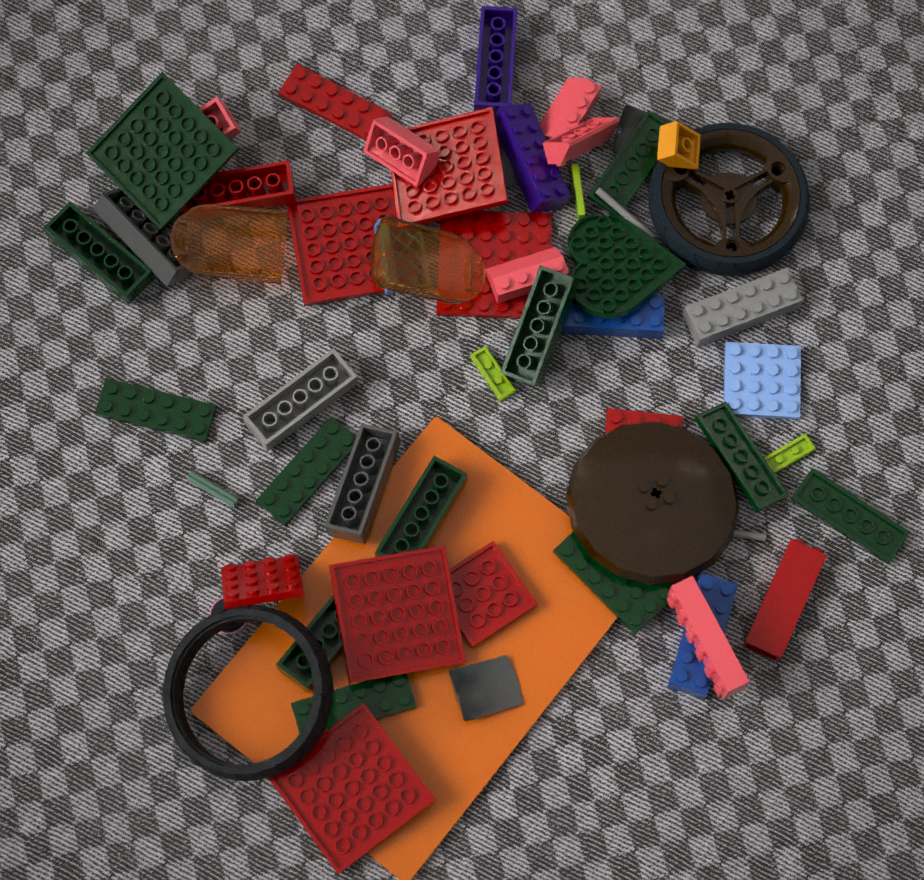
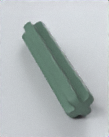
[187,471,239,507]

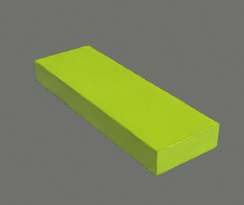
[571,164,586,222]
[470,345,516,402]
[764,433,816,474]

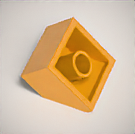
[657,121,701,169]

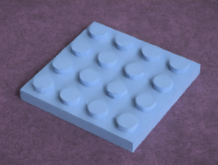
[724,342,801,420]

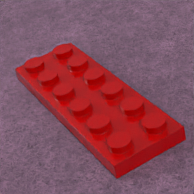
[278,64,392,141]

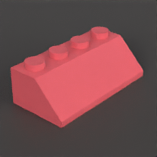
[540,78,601,140]
[363,116,441,187]
[543,117,620,166]
[485,247,569,304]

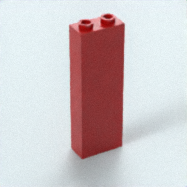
[743,539,827,662]

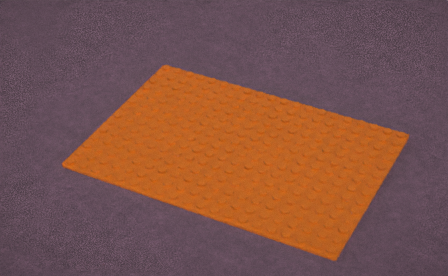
[190,417,617,880]

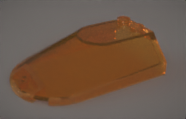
[171,204,287,284]
[371,216,485,304]

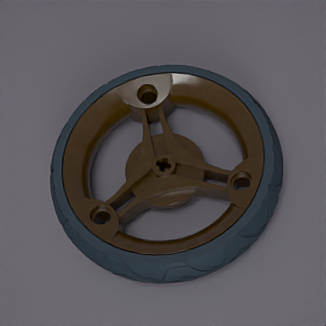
[648,123,810,276]

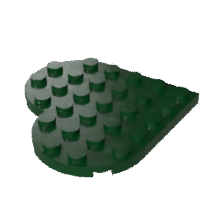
[567,214,686,318]

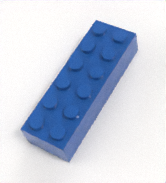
[561,295,665,339]
[667,573,738,699]

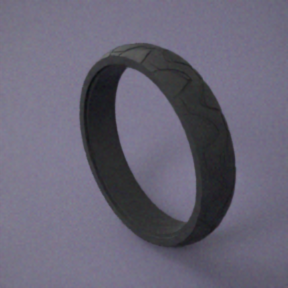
[163,605,334,781]

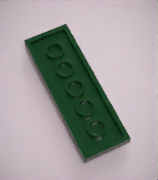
[587,110,668,216]
[95,378,217,442]
[694,402,789,513]
[256,416,356,526]
[791,468,910,564]
[291,673,417,733]

